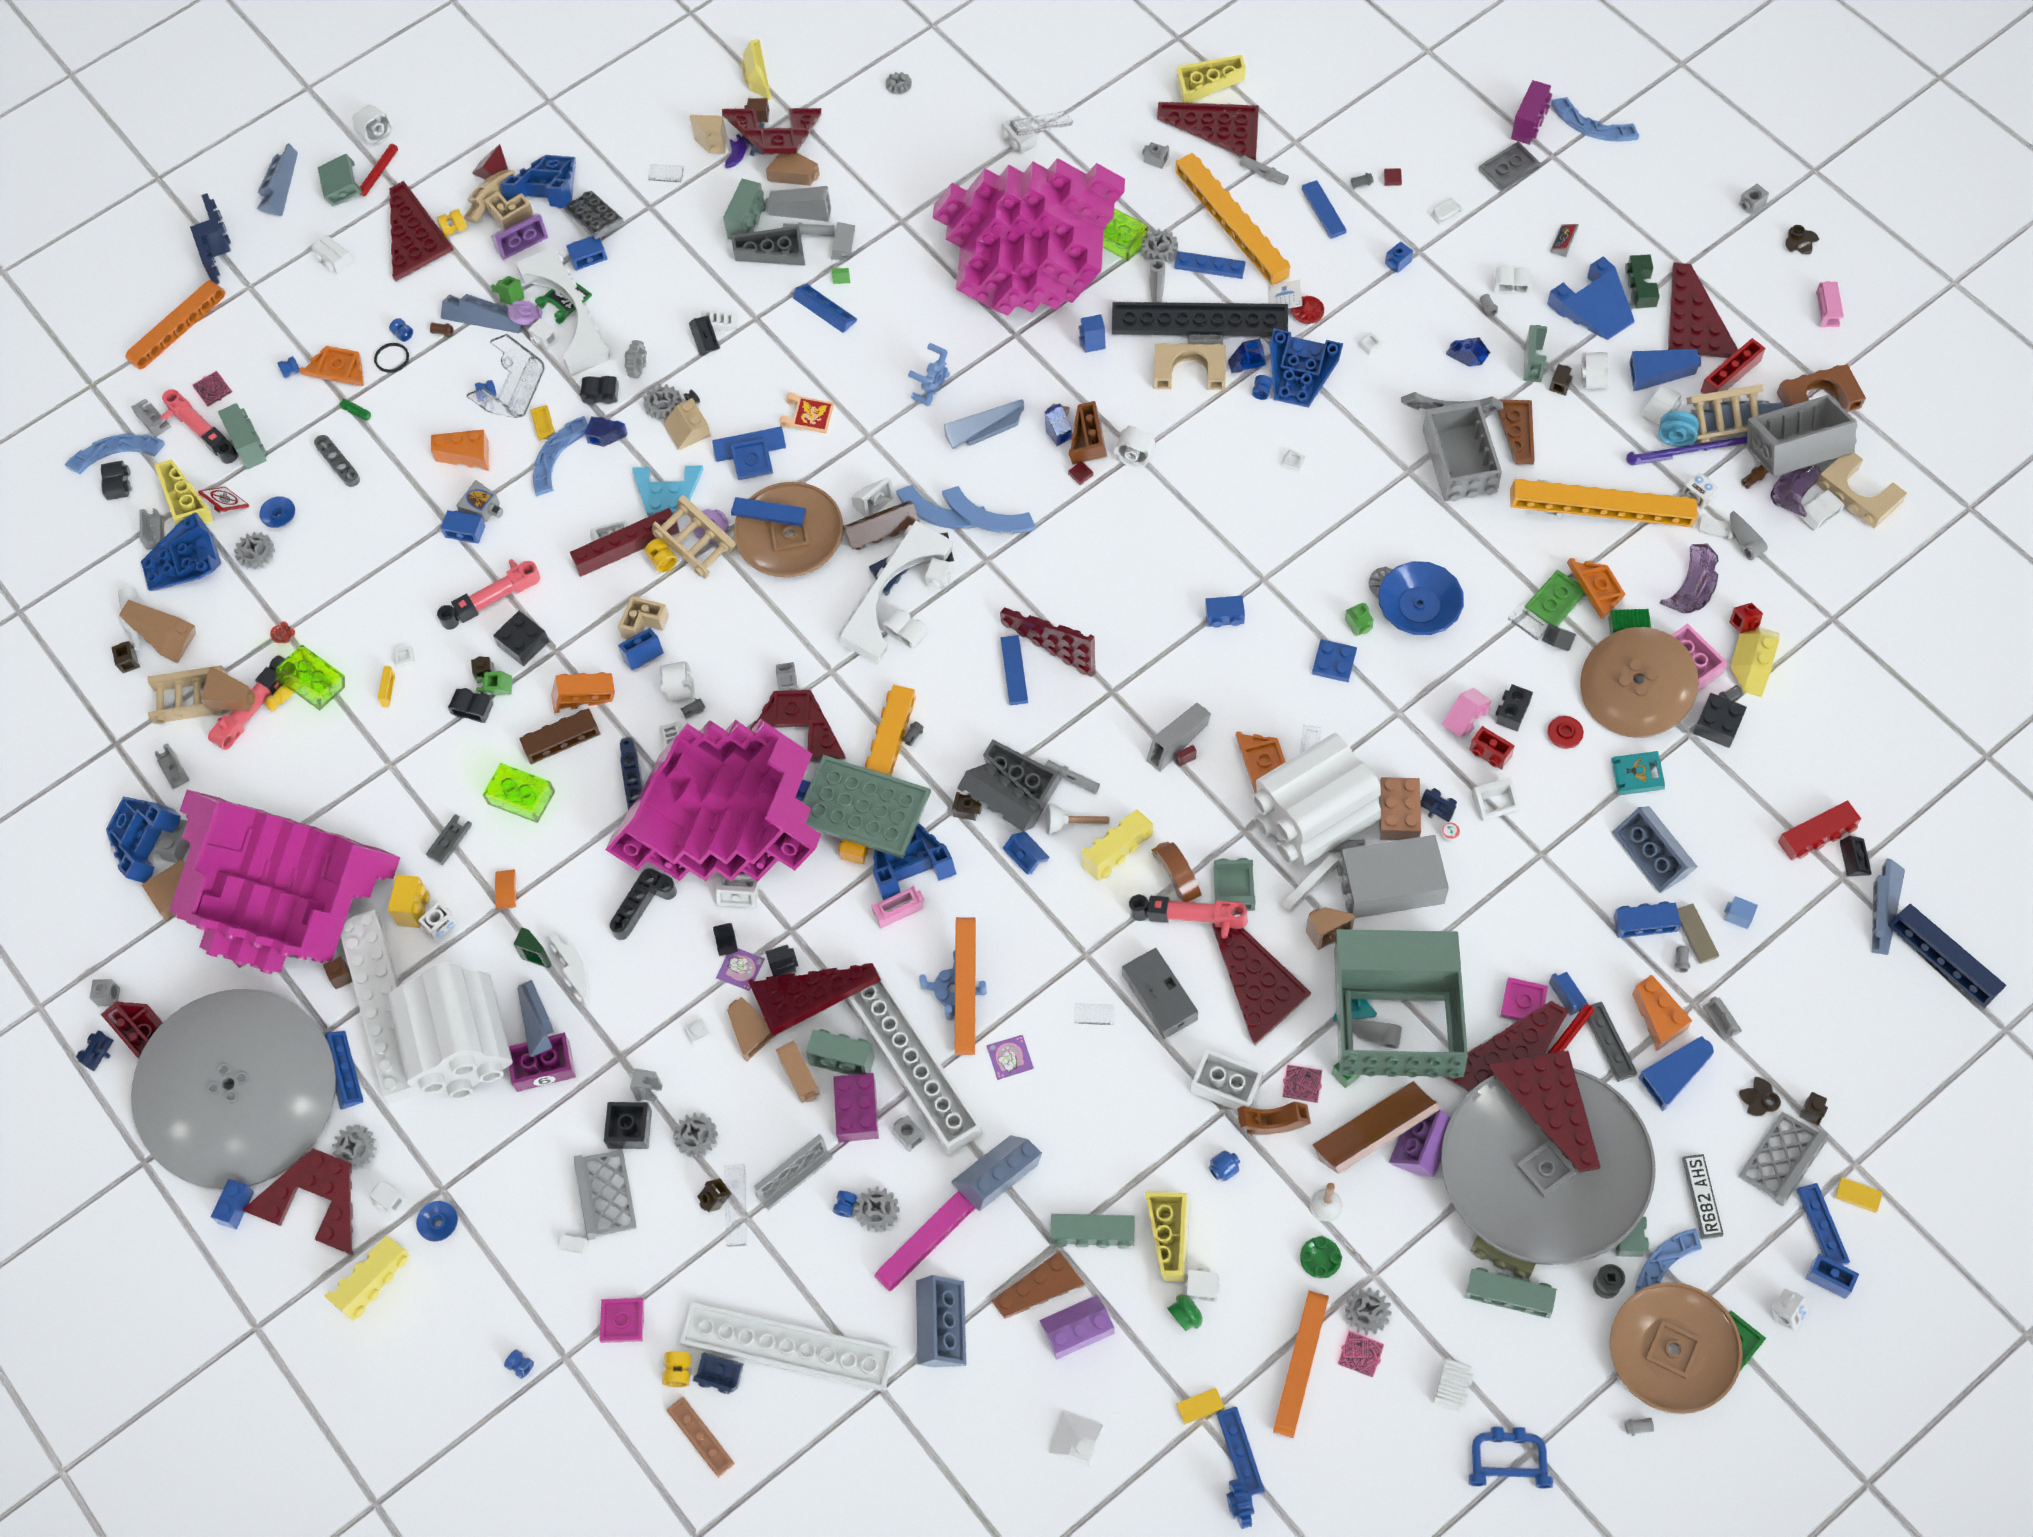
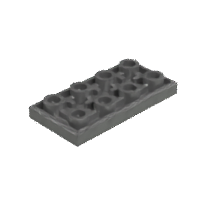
[564,190,624,240]

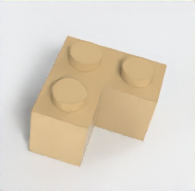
[484,191,534,229]
[618,596,669,639]

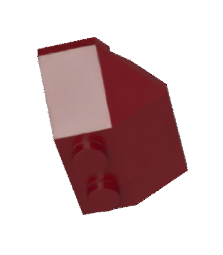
[100,1001,163,1059]

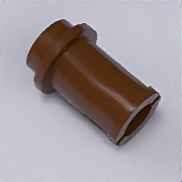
[430,322,454,337]

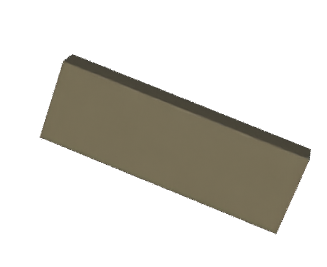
[1678,903,1720,964]

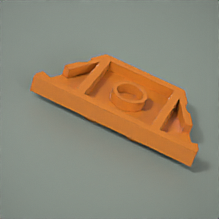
[299,346,364,387]
[1567,558,1626,619]
[1235,731,1286,793]

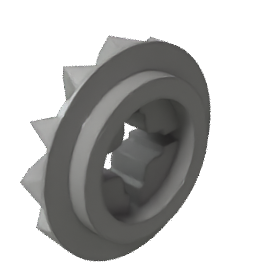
[886,71,912,94]

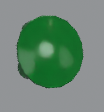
[1300,1235,1342,1279]

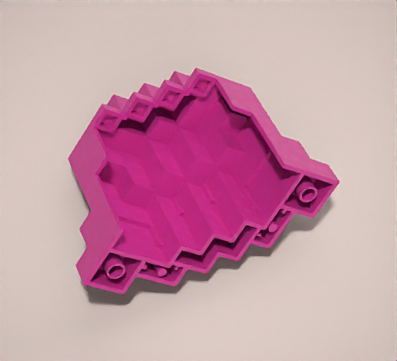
[932,158,1125,316]
[605,719,821,881]
[169,789,400,974]

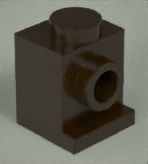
[1549,364,1573,396]
[111,641,140,674]
[471,656,495,683]
[952,792,982,821]
[1799,1092,1828,1126]
[697,1178,732,1213]

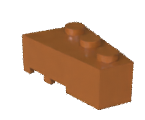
[1068,401,1107,465]

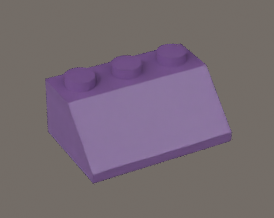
[491,213,548,260]
[1389,1110,1451,1177]
[1039,1295,1115,1360]

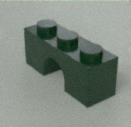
[1625,254,1660,309]

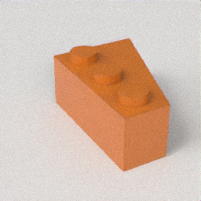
[431,429,489,471]
[551,672,615,714]
[1632,974,1693,1051]

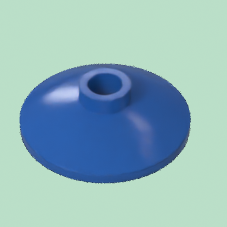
[259,496,296,528]
[416,1201,458,1242]

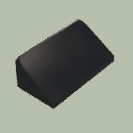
[689,315,720,355]
[1839,835,1872,877]

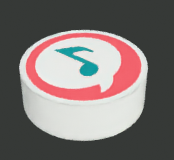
[1440,822,1461,842]

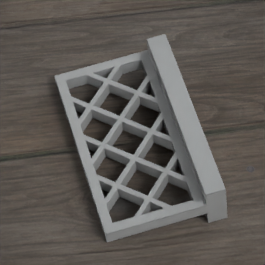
[1739,1111,1828,1206]
[754,1134,833,1211]
[574,1150,637,1240]

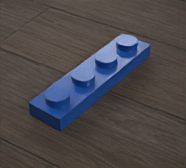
[1174,251,1246,279]

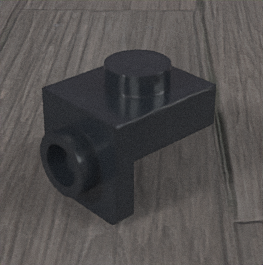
[713,923,738,956]

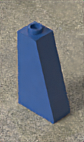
[1629,349,1701,391]
[1638,1036,1714,1111]

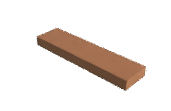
[666,1397,735,1478]

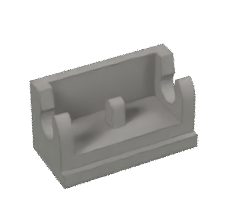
[831,222,856,261]
[130,399,171,437]
[139,508,164,550]
[154,743,190,789]
[630,1068,663,1101]

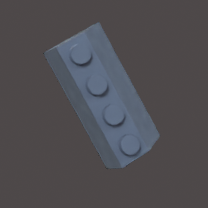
[1612,806,1698,893]
[951,1135,1042,1212]
[916,1275,967,1367]

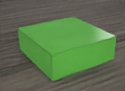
[832,268,851,284]

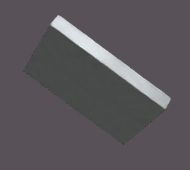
[1478,141,1541,191]

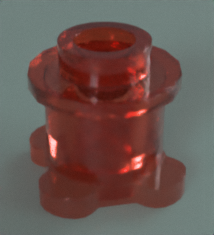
[270,621,295,644]

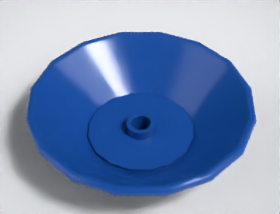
[1378,561,1464,635]

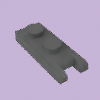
[426,814,472,866]

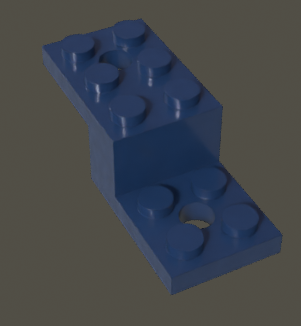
[190,193,232,284]

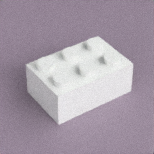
[1191,1049,1264,1111]

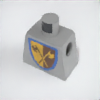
[456,480,503,522]

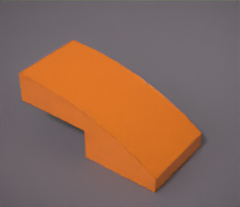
[495,869,517,909]

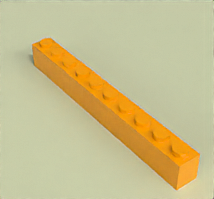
[1175,152,1291,285]
[1510,479,1697,527]
[838,685,916,865]

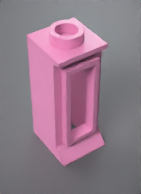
[1816,281,1844,328]
[871,885,925,928]

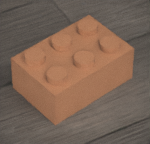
[1379,777,1421,840]

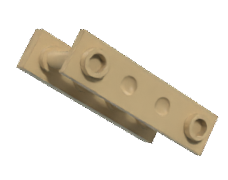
[1686,384,1764,443]
[652,495,736,579]
[148,665,228,724]

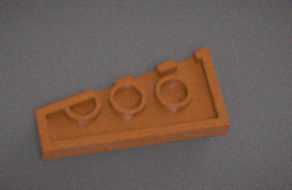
[1497,399,1535,465]
[992,1251,1085,1319]

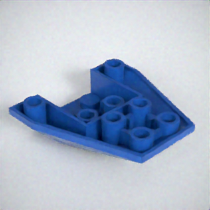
[1270,329,1343,408]
[141,512,221,591]

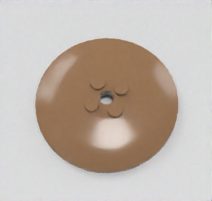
[734,482,843,577]
[1580,627,1698,738]
[1609,1282,1742,1414]

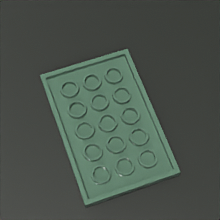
[802,755,931,859]

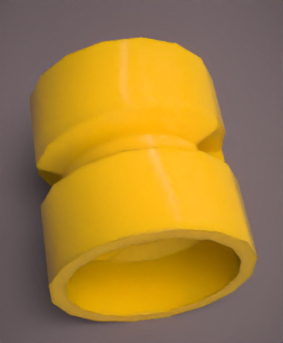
[436,208,468,237]
[644,538,678,573]
[662,1351,692,1387]

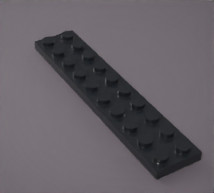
[1112,302,1288,337]

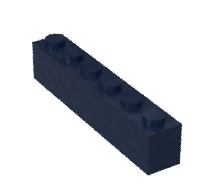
[1888,903,2007,1008]

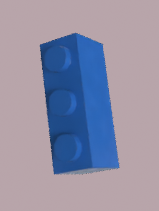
[1613,901,1681,938]

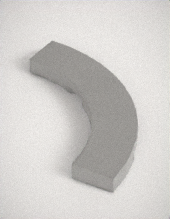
[1401,392,1503,413]

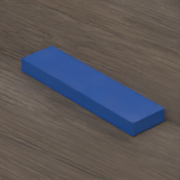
[1301,180,1347,239]
[731,497,806,527]
[1000,635,1028,706]
[1796,1183,1850,1266]
[1216,1406,1265,1496]

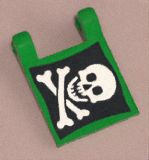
[535,282,592,324]

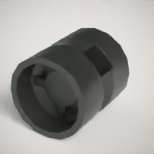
[1593,1264,1625,1299]

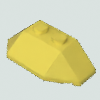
[741,38,771,100]
[1730,628,1780,698]

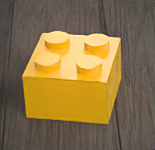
[387,874,430,928]

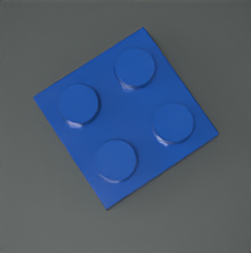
[730,438,773,480]
[1312,639,1357,683]

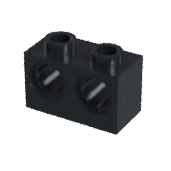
[1495,684,1533,732]

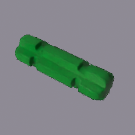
[339,399,372,421]

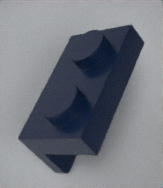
[692,1352,744,1394]

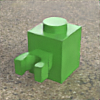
[491,276,525,305]
[1345,602,1374,636]
[476,671,512,695]

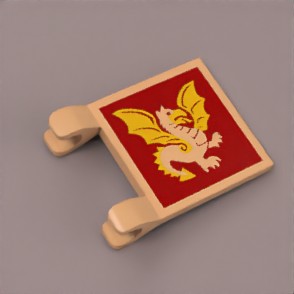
[780,392,834,434]

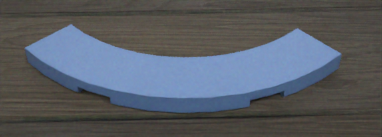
[1551,96,1640,142]
[533,415,591,496]
[64,433,165,475]
[896,484,986,529]
[942,486,1036,534]
[1634,1228,1702,1294]

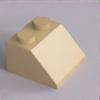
[689,115,728,154]
[663,398,711,451]

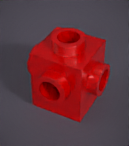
[1729,602,1764,633]

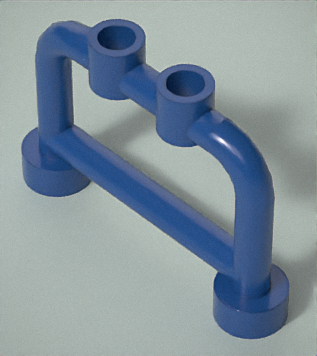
[1468,1426,1553,1489]

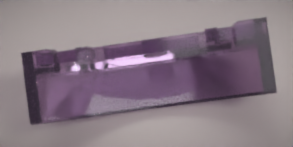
[1770,464,1822,517]
[1659,543,1719,614]

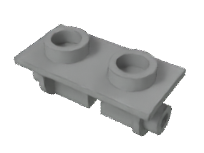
[1702,996,1743,1040]

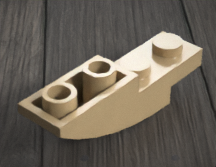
[463,170,516,223]

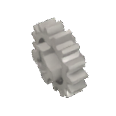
[1141,228,1178,262]
[624,340,647,379]
[643,384,682,420]
[234,532,275,569]
[673,1112,718,1158]
[332,1124,377,1170]
[854,1186,900,1233]
[1345,1287,1392,1335]

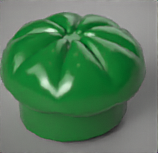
[1167,1294,1203,1332]

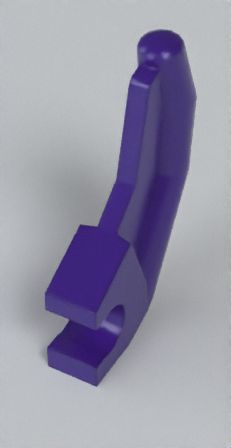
[725,134,747,169]

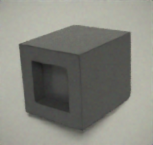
[1541,623,1576,651]

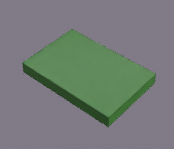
[1523,569,1586,626]

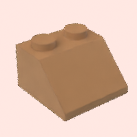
[1305,907,1355,950]

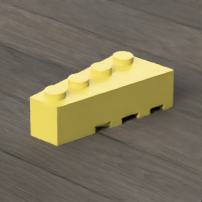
[1176,54,1246,103]
[154,459,213,525]
[1081,809,1154,882]
[1145,1192,1189,1282]
[324,1235,410,1321]

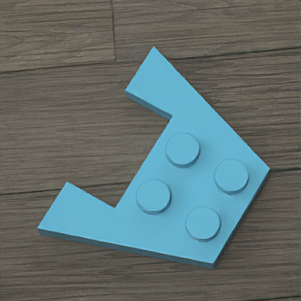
[632,465,704,516]

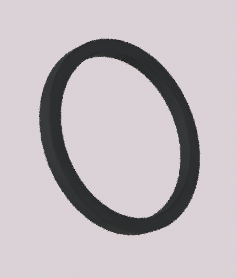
[374,343,409,373]

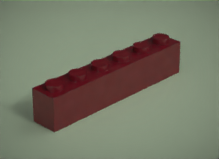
[569,507,680,577]

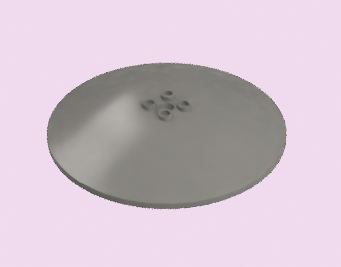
[131,989,336,1189]
[1441,1068,1656,1265]

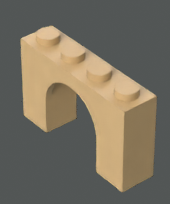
[1154,343,1226,390]
[1816,452,1907,529]

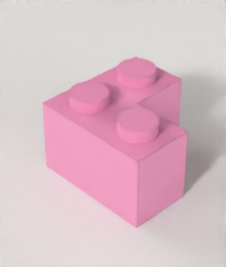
[1441,688,1492,737]

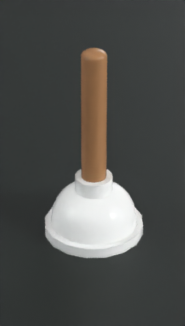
[1045,804,1109,835]
[1310,1183,1343,1222]

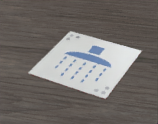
[1268,279,1302,309]

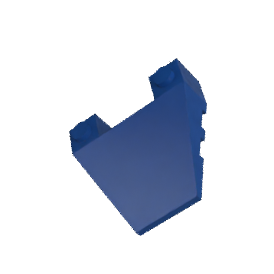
[500,155,576,208]
[1547,256,1635,340]
[106,796,181,883]
[873,823,956,900]

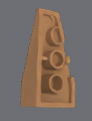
[119,600,196,663]

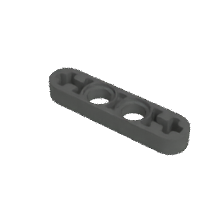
[314,435,360,487]

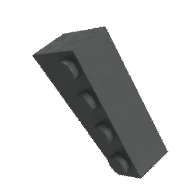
[731,225,805,266]
[983,739,1061,810]
[957,763,1043,832]

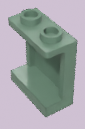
[317,153,362,206]
[1523,325,1548,382]
[1213,858,1256,911]

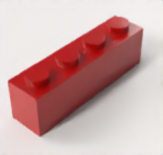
[1700,338,1766,394]
[1778,800,1862,861]

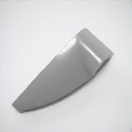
[1150,259,1165,302]
[1730,510,1768,560]
[1352,1019,1402,1049]

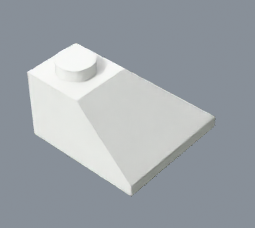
[851,477,894,517]
[1049,1411,1103,1467]

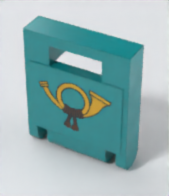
[1611,751,1665,795]

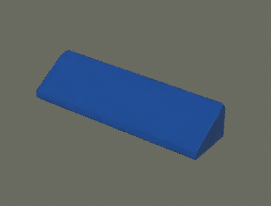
[793,284,857,333]
[712,427,786,462]
[324,1031,364,1110]

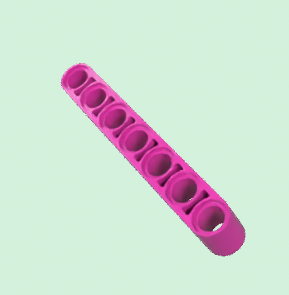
[874,1191,975,1292]

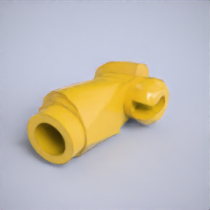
[265,684,294,711]

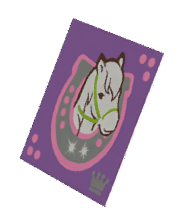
[716,948,765,991]
[986,1034,1034,1080]

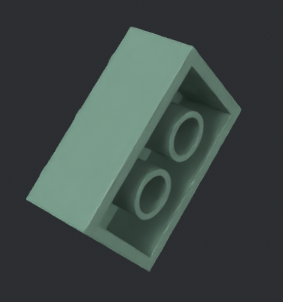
[723,178,765,240]
[217,403,267,470]
[806,1029,875,1075]

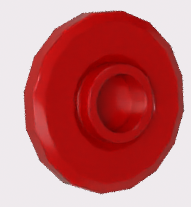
[1292,296,1325,324]
[1547,715,1584,749]

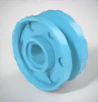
[1658,411,1699,447]

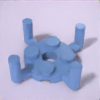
[908,342,950,406]
[919,950,987,1020]

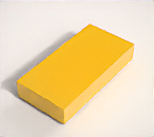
[530,405,555,441]
[377,666,396,708]
[1834,1177,1883,1213]
[1176,1388,1225,1425]

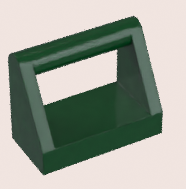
[513,927,552,968]

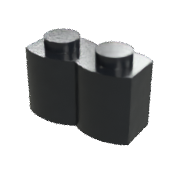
[580,376,619,405]
[101,460,131,500]
[448,688,494,723]
[765,944,799,977]

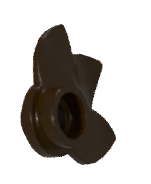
[1785,224,1820,255]
[1739,1077,1781,1116]

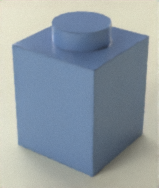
[1724,896,1758,929]

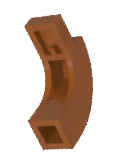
[1151,841,1202,902]
[1237,1101,1311,1135]

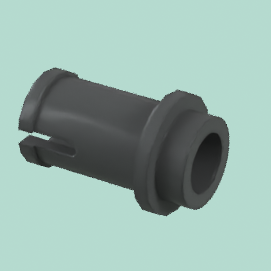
[1351,172,1373,189]
[1719,685,1743,701]
[680,698,706,719]
[902,721,924,746]

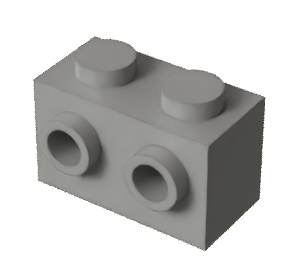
[156,819,189,863]

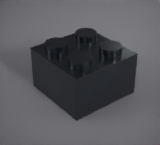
[493,611,550,667]
[1693,692,1747,748]
[603,1102,652,1149]

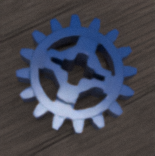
[1226,1478,1255,1529]

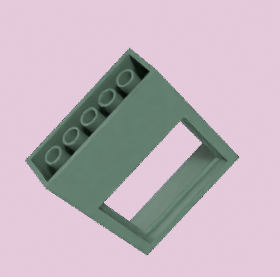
[1334,929,1468,1078]

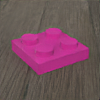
[1500,977,1548,1021]
[599,1298,645,1343]

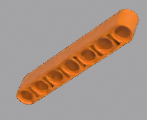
[125,280,225,370]
[955,917,976,1055]
[1273,1290,1329,1439]

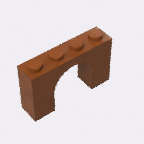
[1777,364,1866,412]

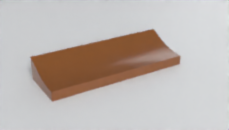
[1313,1081,1440,1174]

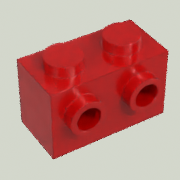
[1469,726,1515,770]

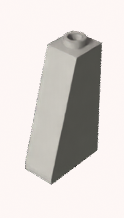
[765,186,832,222]
[1146,702,1211,772]

